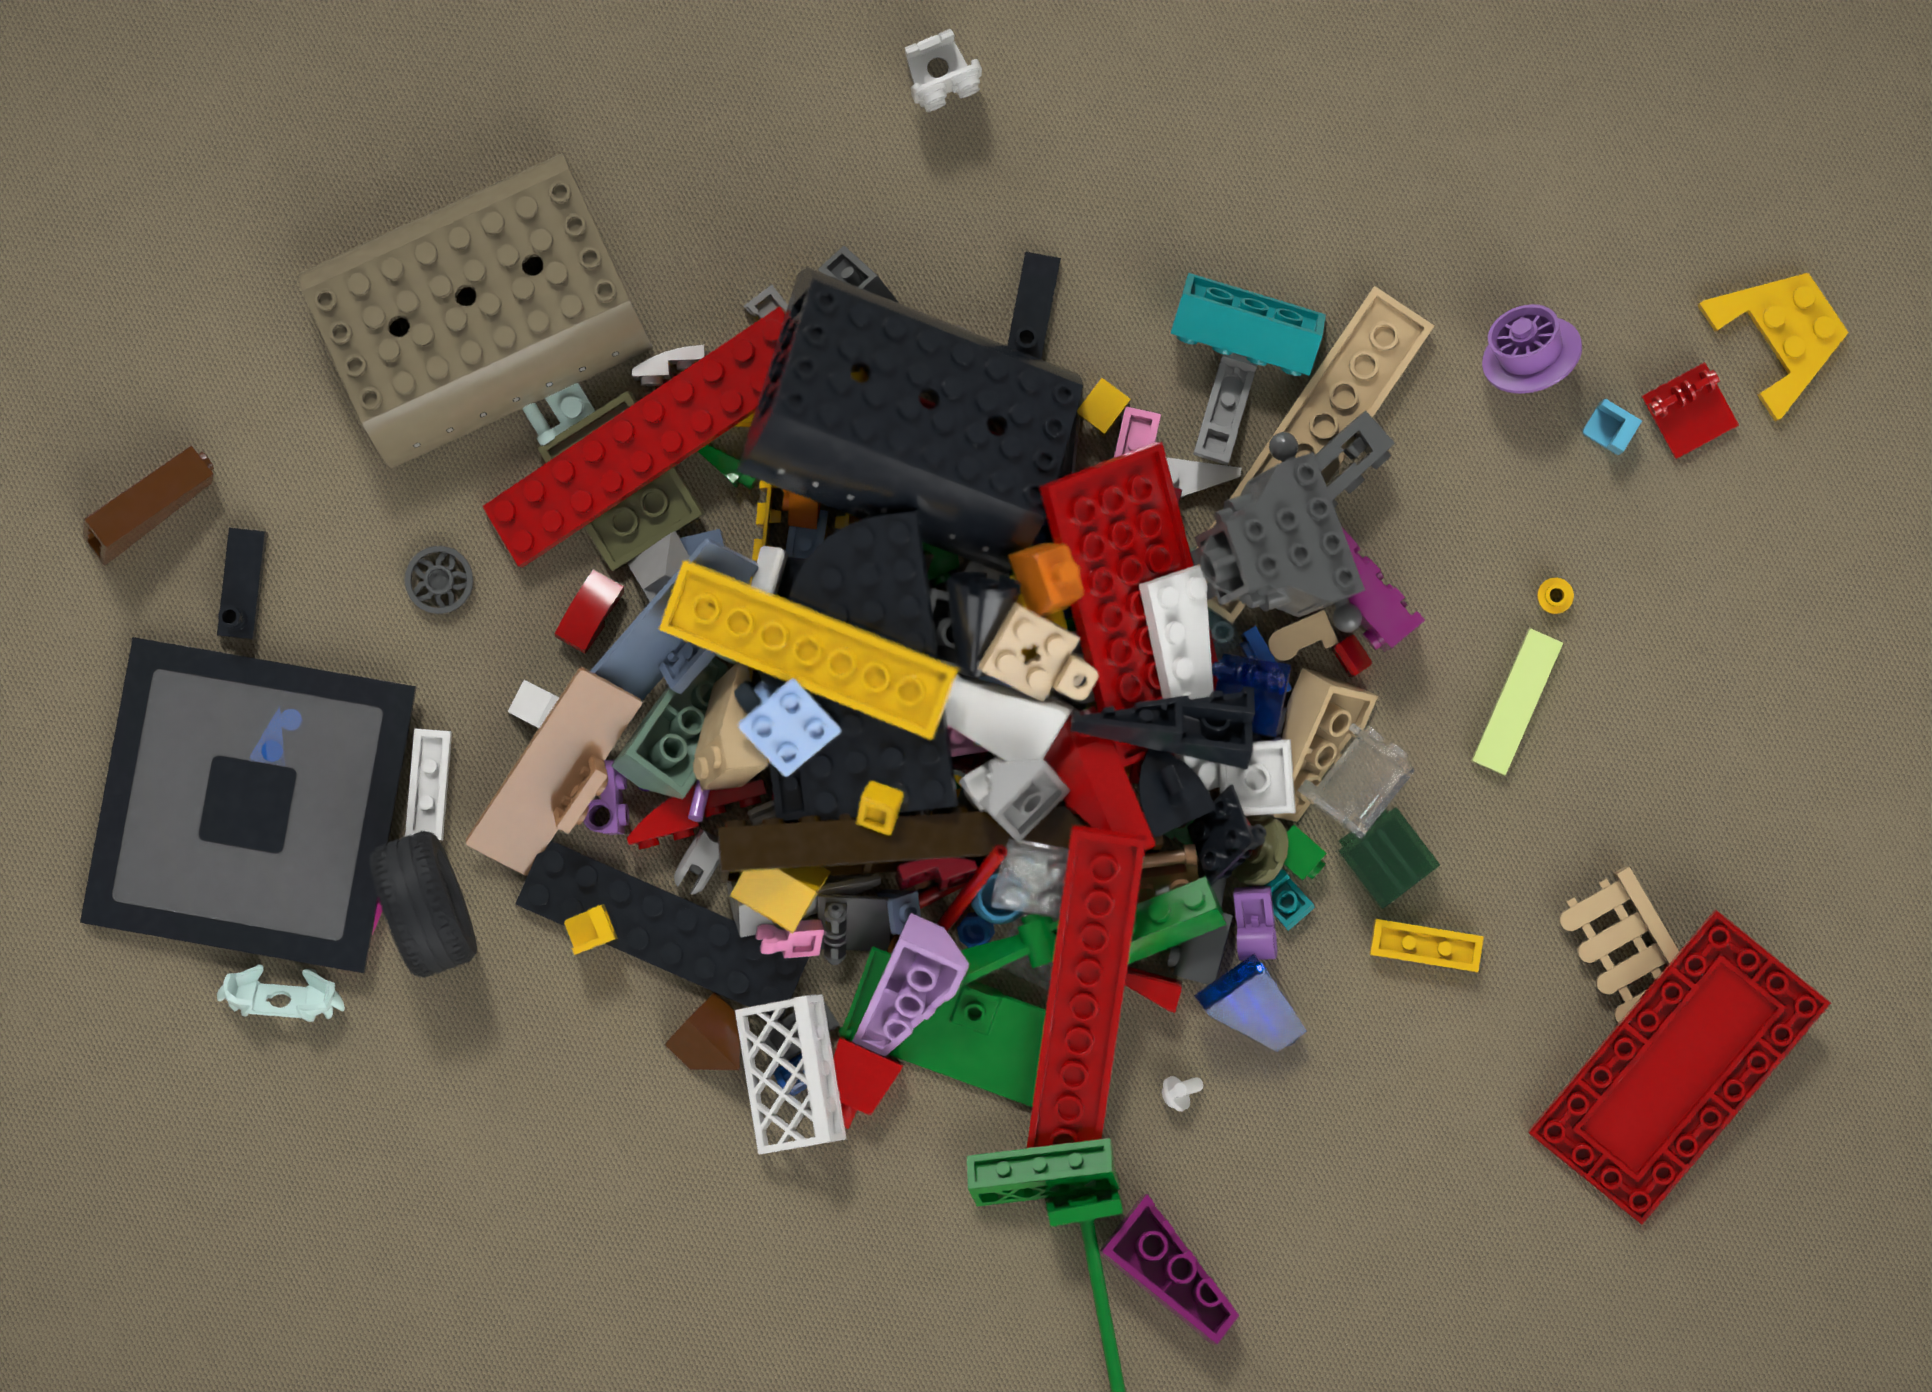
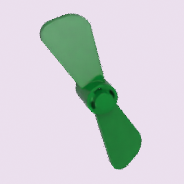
[960,910,1059,986]

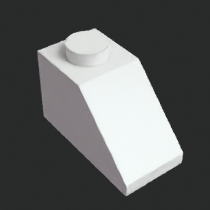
[508,680,560,728]

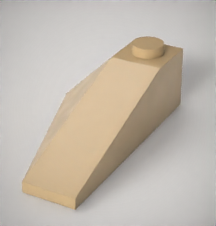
[1270,668,1378,822]

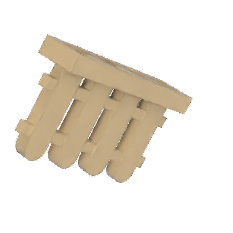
[1559,866,1679,1023]

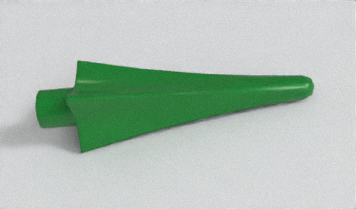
[697,444,758,490]

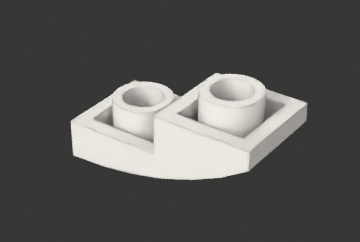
[632,345,706,386]

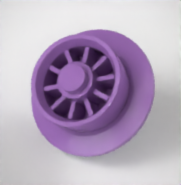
[1482,304,1582,394]

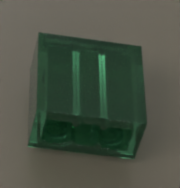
[1335,806,1440,909]

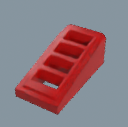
[1125,966,1182,1013]

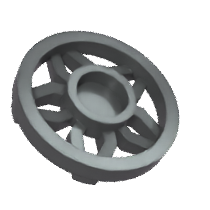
[405,546,474,614]

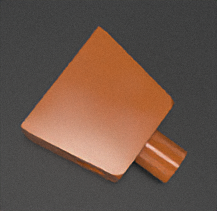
[1008,543,1083,618]

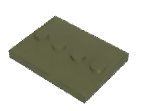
[537,391,705,571]

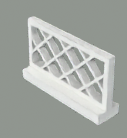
[735,995,846,1155]

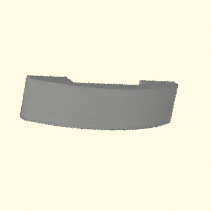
[1193,352,1258,465]

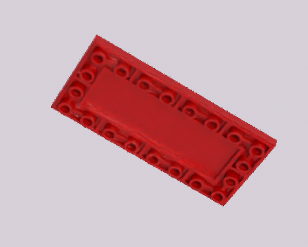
[1528,909,1831,1225]

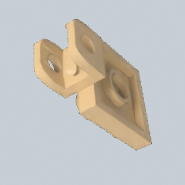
[978,603,1098,702]

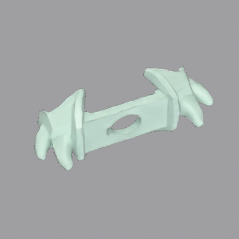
[217,964,345,1022]

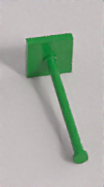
[1045,1190,1126,1392]

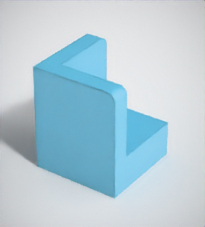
[1582,399,1642,455]

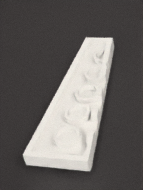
[1139,566,1220,791]

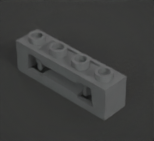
[1315,411,1395,508]

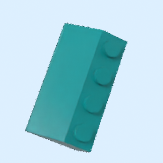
[1170,273,1326,376]

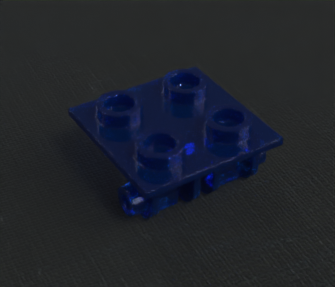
[1211,653,1292,737]

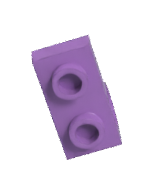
[583,760,629,835]
[1233,886,1278,961]

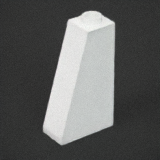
[945,673,1074,762]

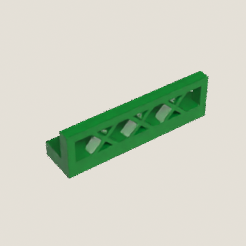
[967,1138,1120,1207]

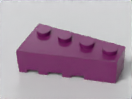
[1341,526,1425,652]
[1099,1194,1240,1344]

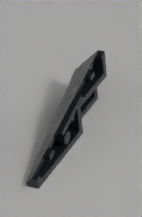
[1071,686,1255,770]

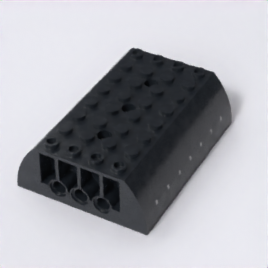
[737,268,1084,574]

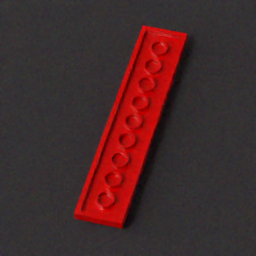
[482,306,786,568]
[1027,825,1147,1148]

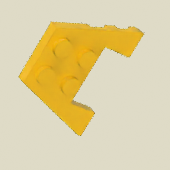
[1697,273,1849,422]

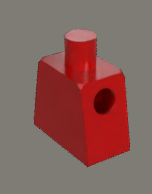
[833,1037,904,1129]

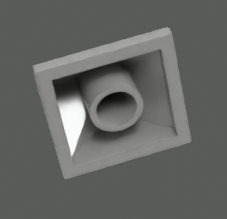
[627,531,690,603]
[979,759,1071,843]

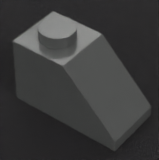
[818,246,898,303]

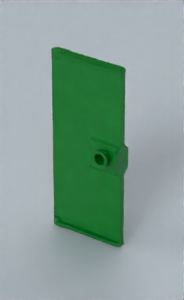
[839,946,1046,1107]

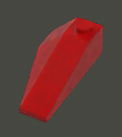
[1043,707,1155,850]

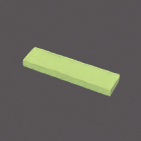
[1471,628,1563,776]

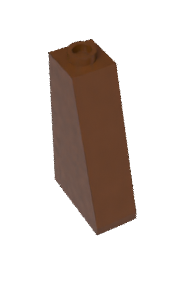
[83,445,214,566]

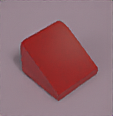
[1332,635,1372,678]

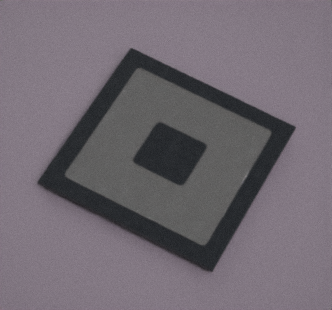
[80,637,417,973]

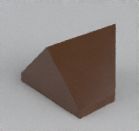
[664,992,740,1070]

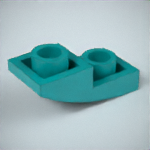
[1248,868,1315,931]

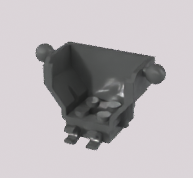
[1190,432,1365,632]

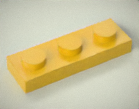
[1369,919,1484,972]

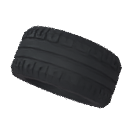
[370,831,477,978]

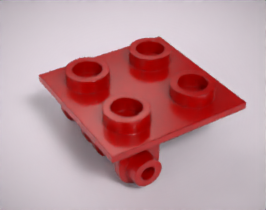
[1641,362,1739,460]

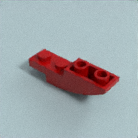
[627,779,768,850]

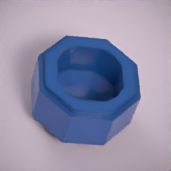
[957,912,995,948]

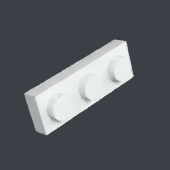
[405,728,452,840]

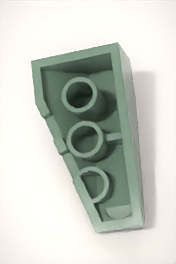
[611,657,727,799]

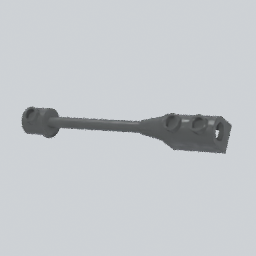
[1167,695,1287,986]

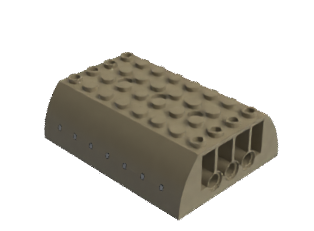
[298,152,653,469]

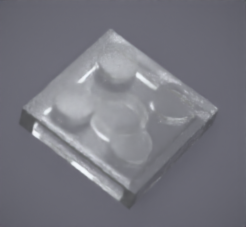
[991,839,1069,918]

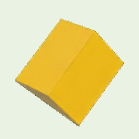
[730,867,831,934]

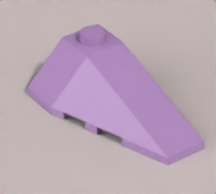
[852,913,969,1057]

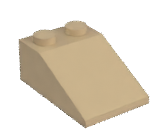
[693,662,768,791]

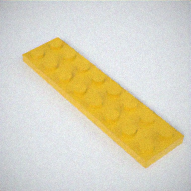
[659,560,959,739]

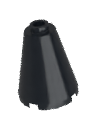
[947,572,1021,677]

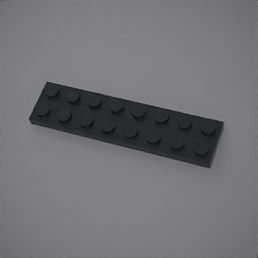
[515,840,810,1021]

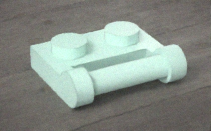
[522,383,596,446]

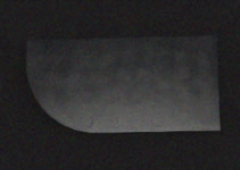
[789,511,958,821]

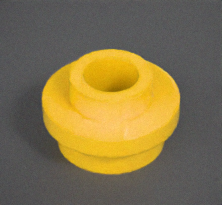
[1537,578,1574,614]

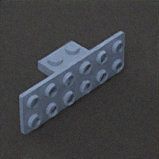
[591,538,759,702]

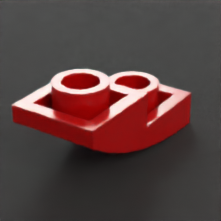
[554,569,624,654]

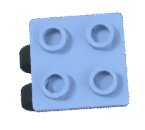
[734,670,841,776]

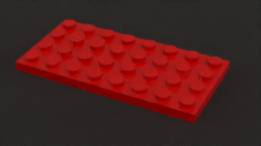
[1040,442,1226,767]

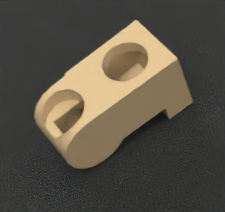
[1267,610,1339,662]

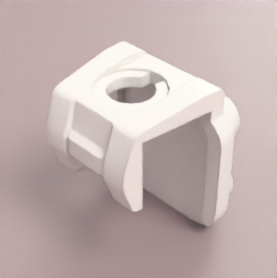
[905,29,982,112]

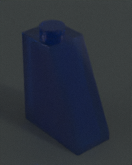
[1194,954,1307,1052]

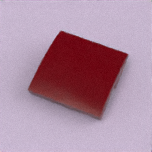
[895,858,977,892]

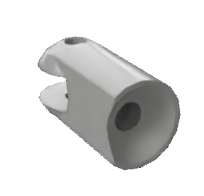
[674,828,719,894]

